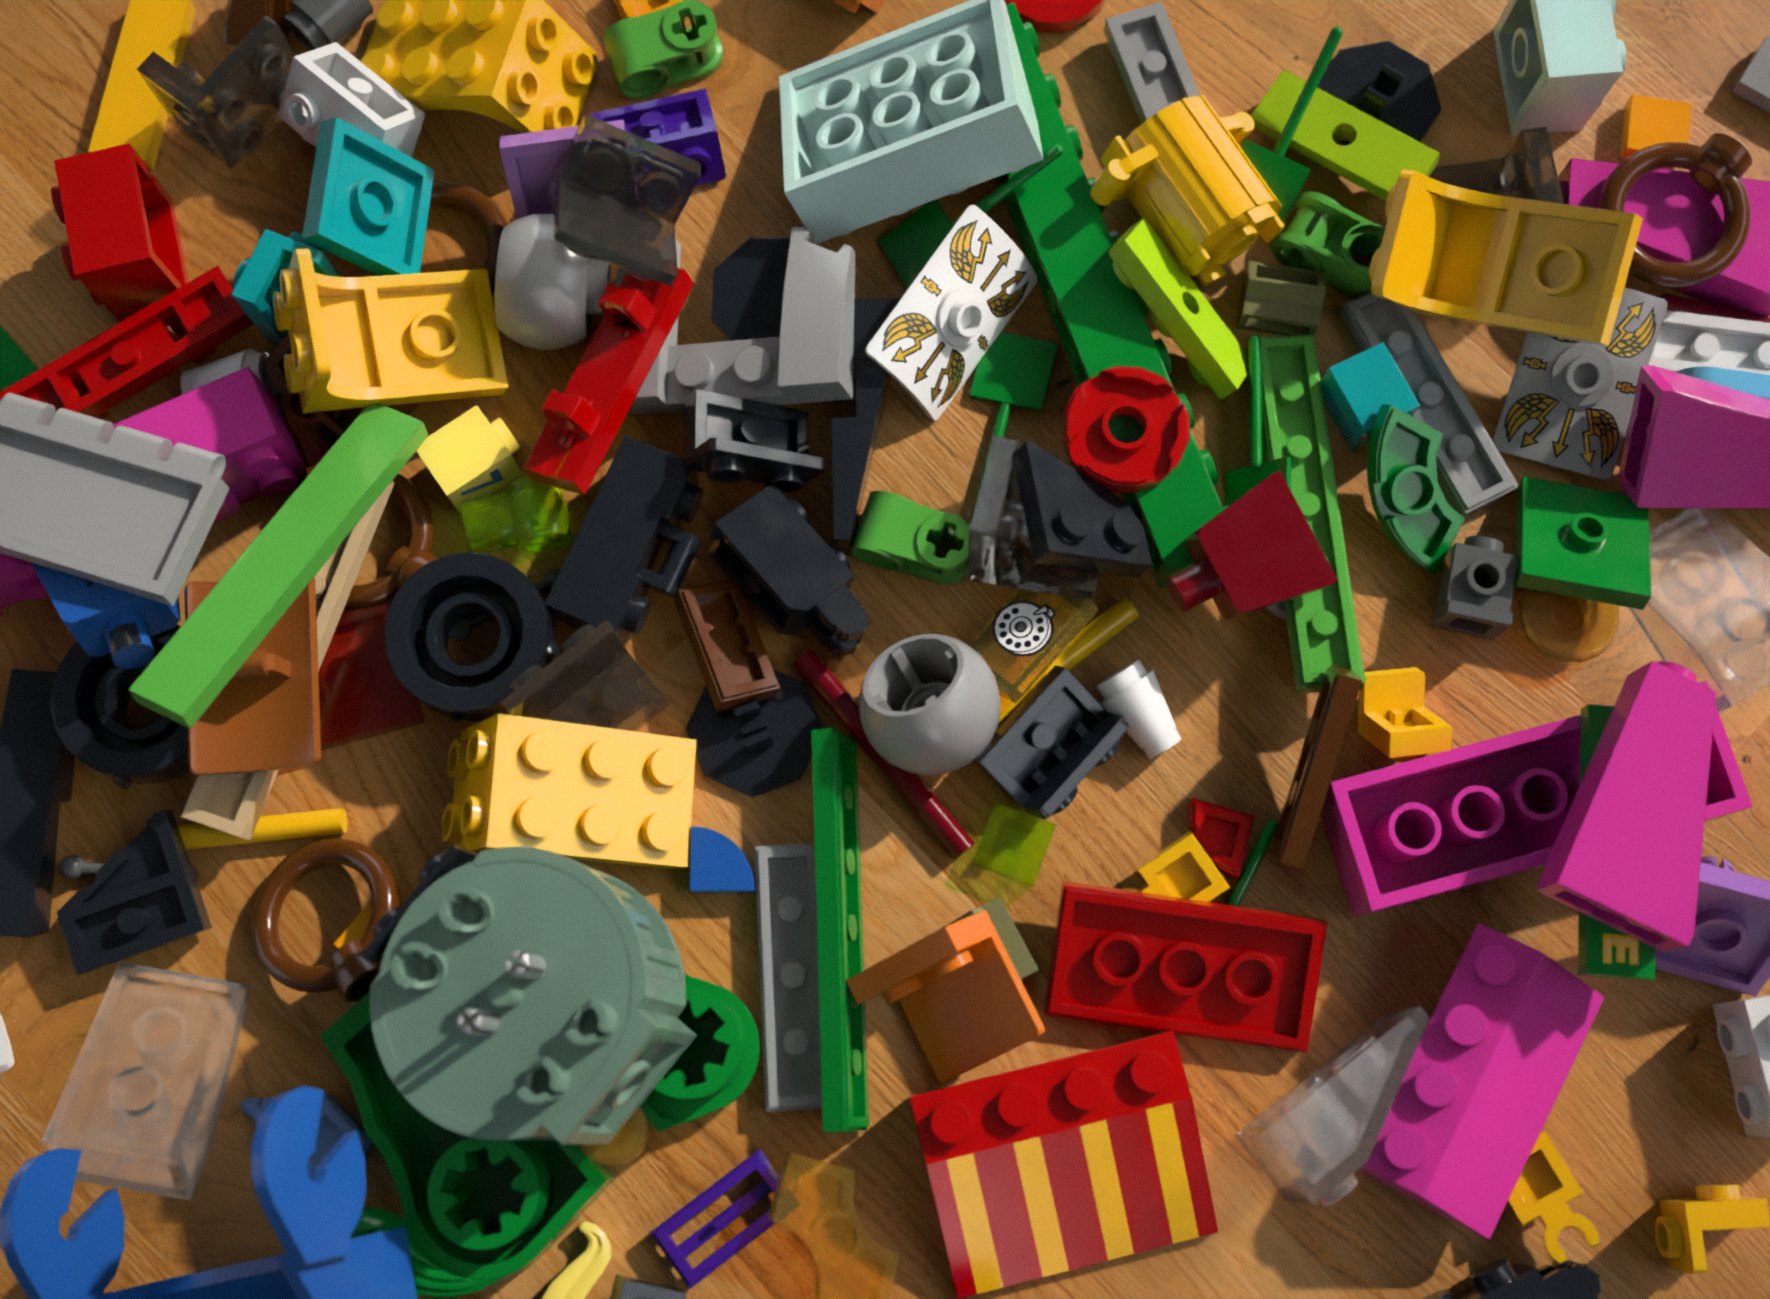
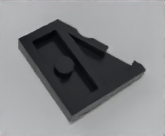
[1012,441,1153,578]
[56,810,212,975]

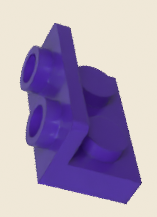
[589,88,726,199]

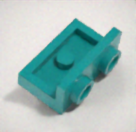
[231,229,342,346]

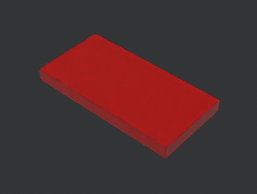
[1044,881,1328,1053]

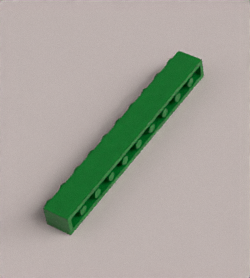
[994,2,1229,588]

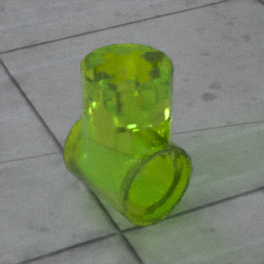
[461,476,573,554]

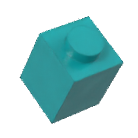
[1321,342,1420,452]

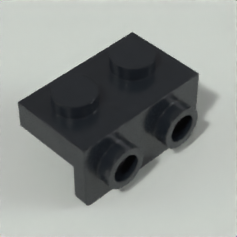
[684,389,824,493]
[973,665,1130,820]

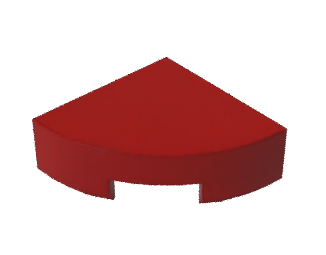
[1187,798,1255,880]

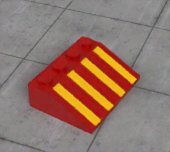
[909,1030,1218,1299]

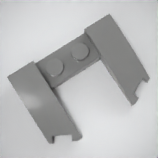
[614,227,855,416]

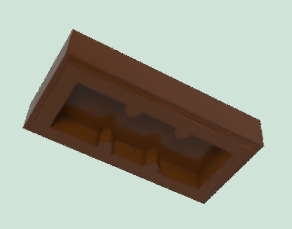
[674,578,780,712]

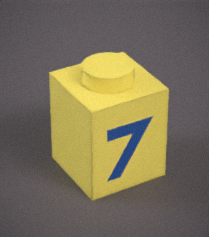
[416,405,522,514]

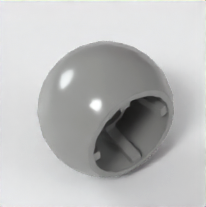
[495,213,611,351]
[859,634,1001,776]

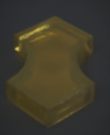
[768,1151,900,1299]

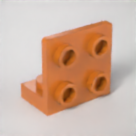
[846,910,1045,1083]

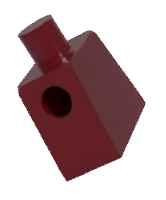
[1166,470,1338,620]

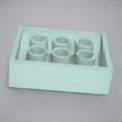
[779,0,1044,244]

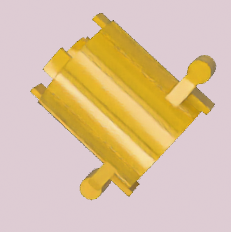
[1090,95,1285,286]

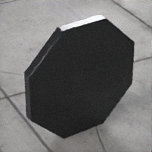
[1317,41,1442,146]
[711,237,790,341]
[686,669,822,798]

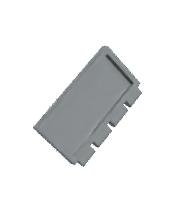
[0,393,230,607]

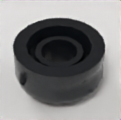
[384,552,560,722]
[51,625,190,790]

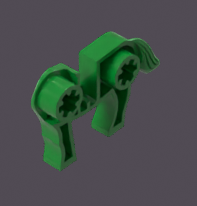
[320,975,760,1299]

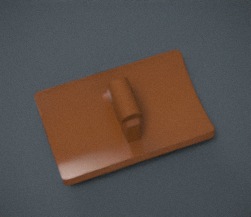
[184,577,321,775]

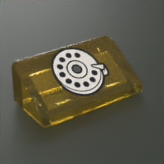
[967,567,1099,703]

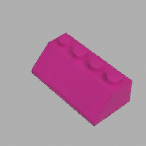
[1359,923,1604,1241]

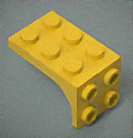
[360,0,598,133]
[1369,169,1643,346]
[273,248,509,413]
[441,713,696,870]

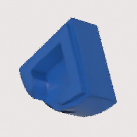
[690,826,756,894]

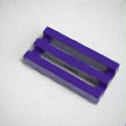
[650,1149,800,1289]

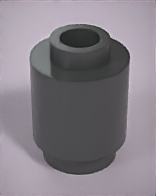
[283,0,373,51]

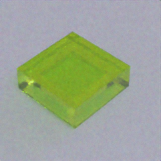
[972,802,1056,887]

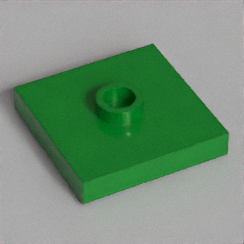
[1515,476,1651,610]

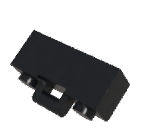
[545,435,704,647]

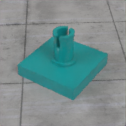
[302,117,435,276]

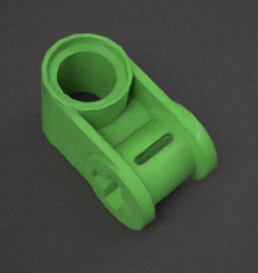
[603,0,723,99]
[1271,191,1385,298]
[849,490,974,585]

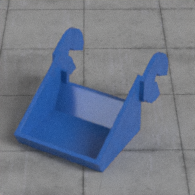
[0,1086,417,1299]

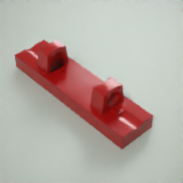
[523,259,694,495]
[0,265,254,419]

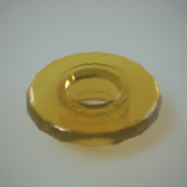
[1519,588,1620,663]

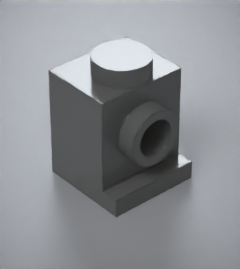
[1430,536,1519,640]

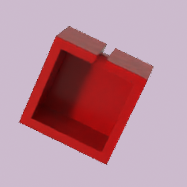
[51,143,188,322]

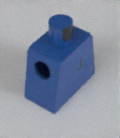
[31,563,181,669]

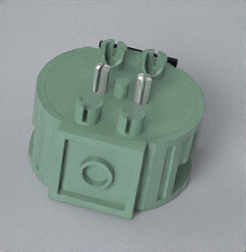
[360,845,697,1144]

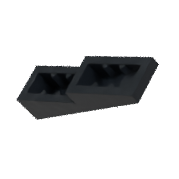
[831,298,901,556]
[0,669,75,938]

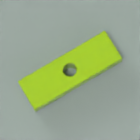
[1251,69,1440,200]
[1108,217,1249,399]

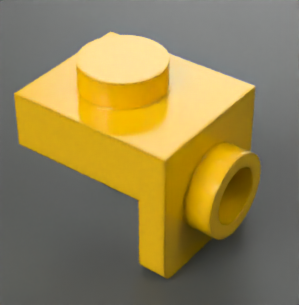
[1358,667,1452,763]
[1655,1184,1770,1274]

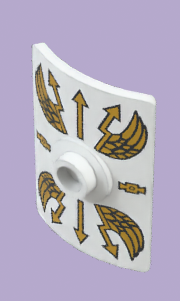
[865,205,1037,421]

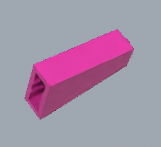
[1542,158,1770,317]
[1617,365,1770,508]
[1535,661,1716,952]

